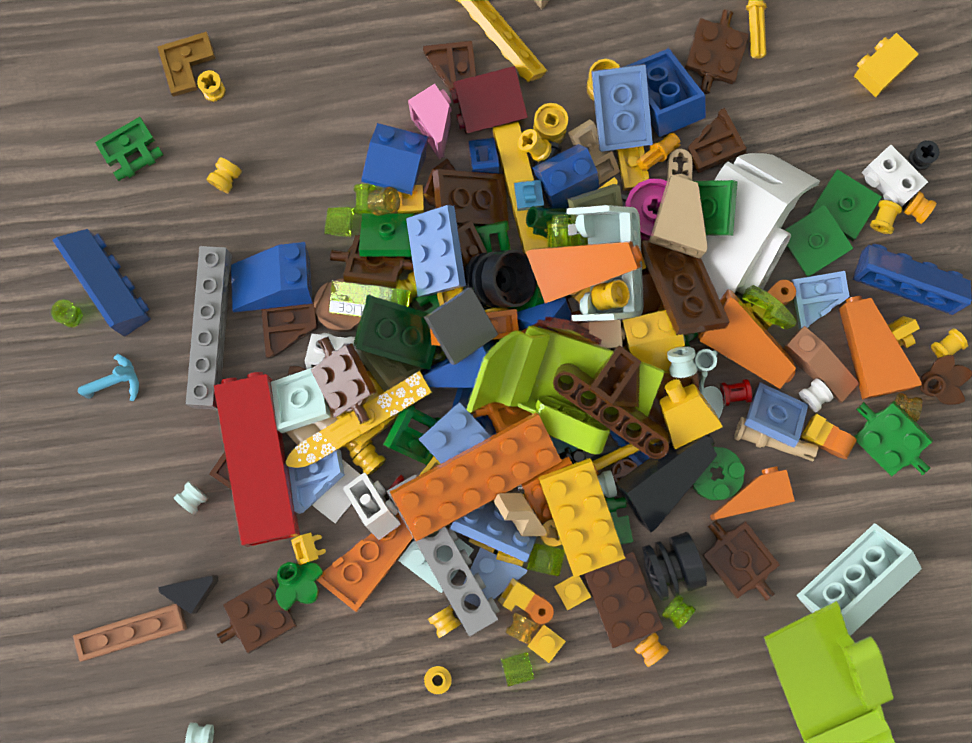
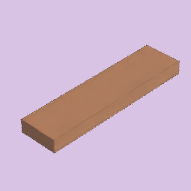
[73,604,187,662]

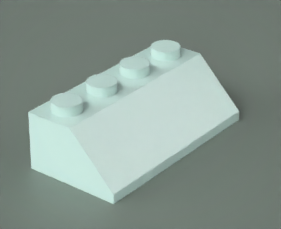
[796,523,922,636]

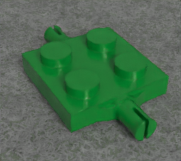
[854,401,933,476]

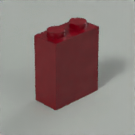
[450,66,528,134]

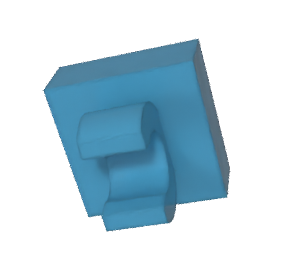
[514,180,544,211]

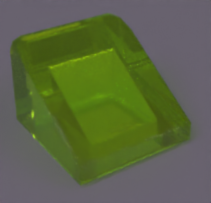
[324,207,354,237]
[527,543,565,576]
[501,652,534,687]

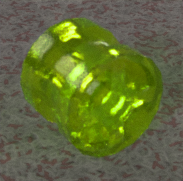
[661,595,696,629]

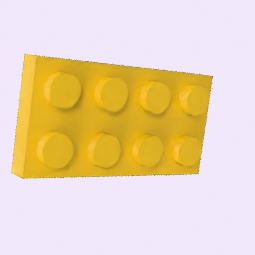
[538,458,625,577]

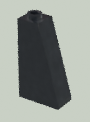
[616,434,717,533]

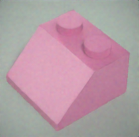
[408,84,452,159]

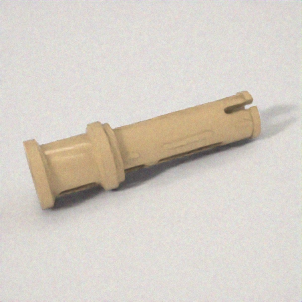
[734,417,818,462]

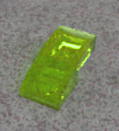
[742,285,797,330]

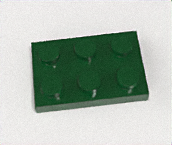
[353,295,437,370]

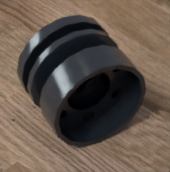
[464,250,537,308]
[642,532,707,601]

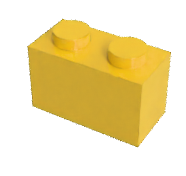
[854,33,919,97]

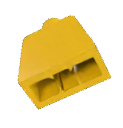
[659,380,723,449]

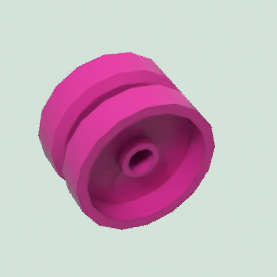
[624,179,667,242]

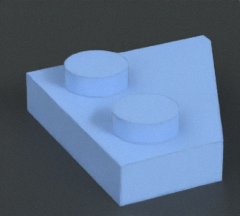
[791,271,850,330]
[288,449,344,514]
[463,547,527,607]

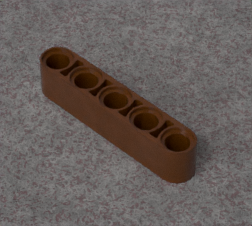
[553,363,669,459]

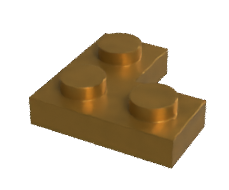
[157,32,216,97]

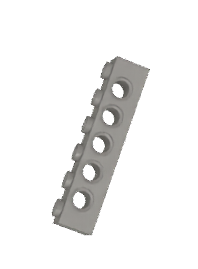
[186,246,232,410]
[387,475,500,637]

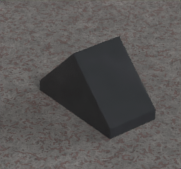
[158,575,218,614]

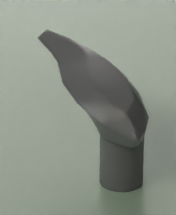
[574,446,620,463]

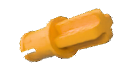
[636,133,681,171]

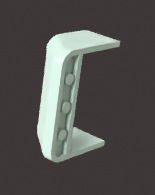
[567,205,643,321]

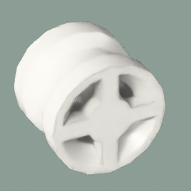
[799,378,833,412]

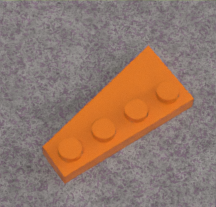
[316,513,414,612]

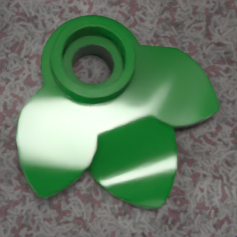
[275,562,323,610]

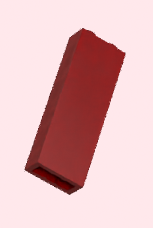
[213,372,300,547]

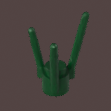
[526,206,571,246]

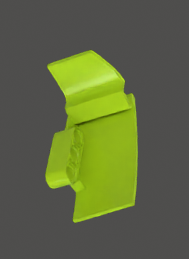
[466,326,665,454]
[764,601,895,743]

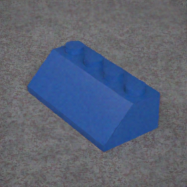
[53,229,151,337]
[852,244,972,315]

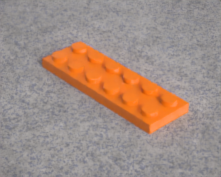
[390,413,562,542]

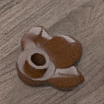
[919,355,972,405]

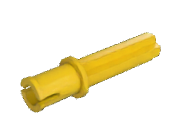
[746,0,767,59]

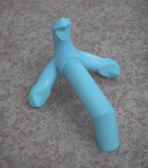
[78,354,139,401]

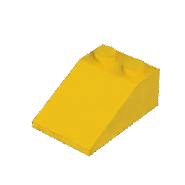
[621,310,685,373]

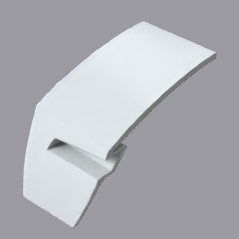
[701,153,820,301]

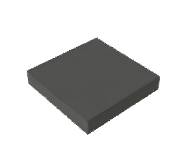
[424,288,498,365]

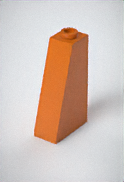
[526,241,643,303]
[698,289,796,389]
[839,296,922,400]

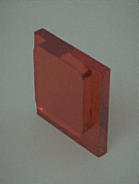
[537,317,602,345]

